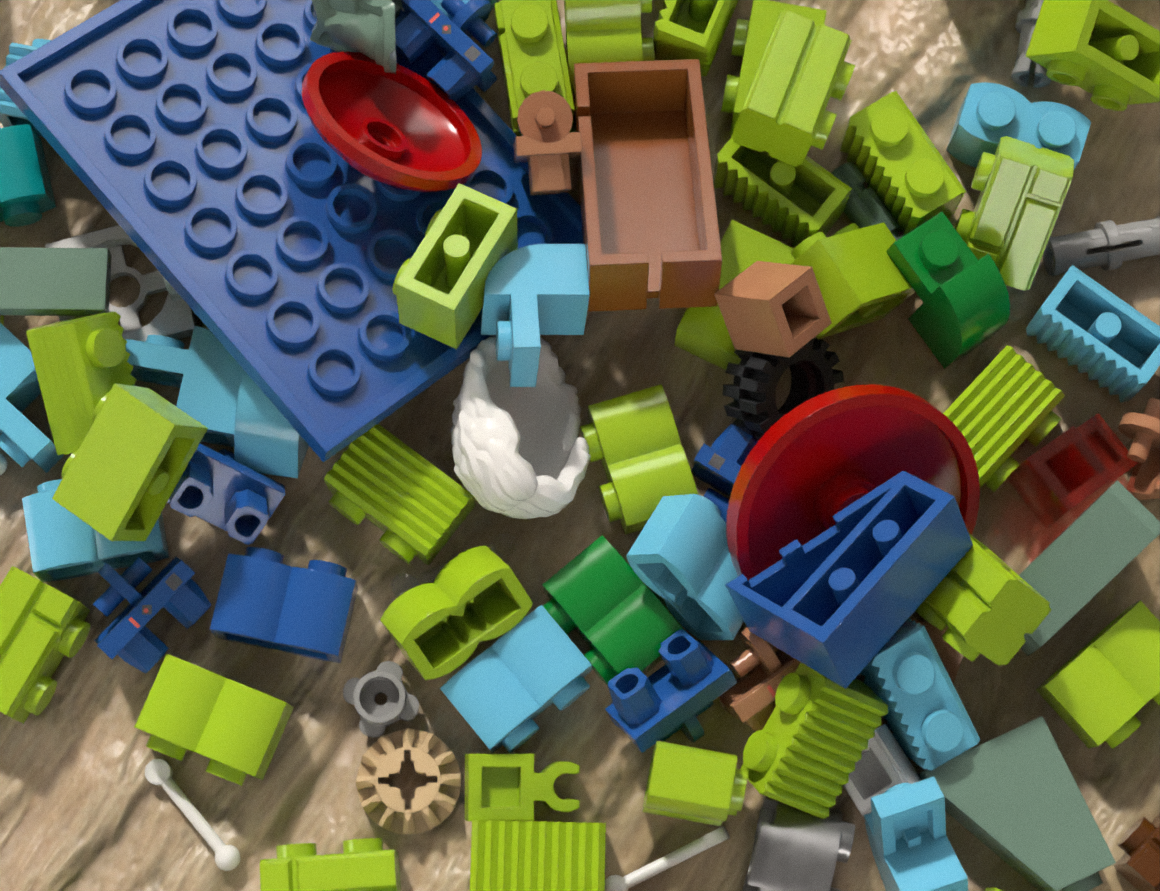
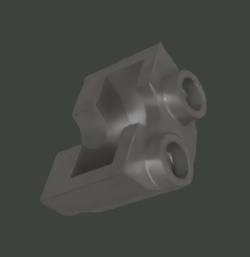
[742,796,855,891]

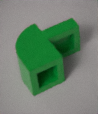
[886,212,1010,369]

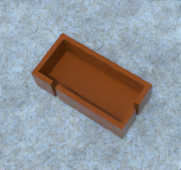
[574,59,722,312]

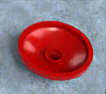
[302,51,482,192]

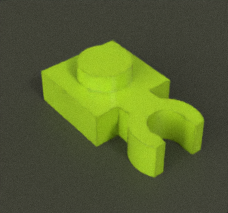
[465,753,580,821]

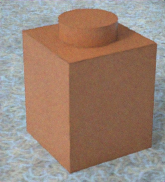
[714,261,832,357]

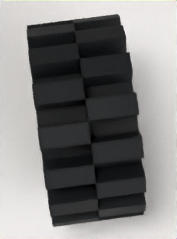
[723,337,844,441]

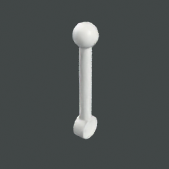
[145,759,241,871]
[605,826,730,891]

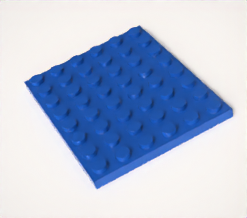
[0,0,583,463]

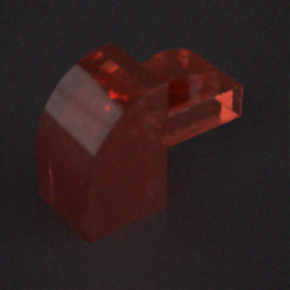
[1006,413,1138,530]

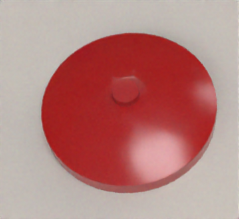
[726,384,980,580]

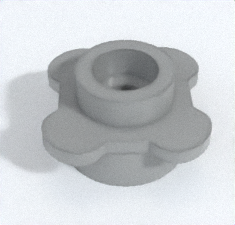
[343,661,419,738]

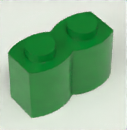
[542,535,683,686]

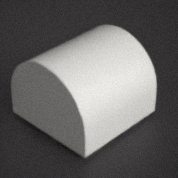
[843,723,922,817]

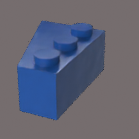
[725,471,973,689]

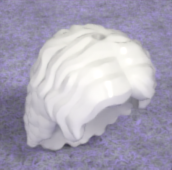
[450,336,591,520]

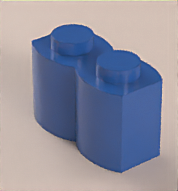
[210,547,358,663]

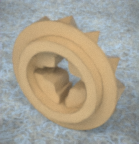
[355,728,461,835]

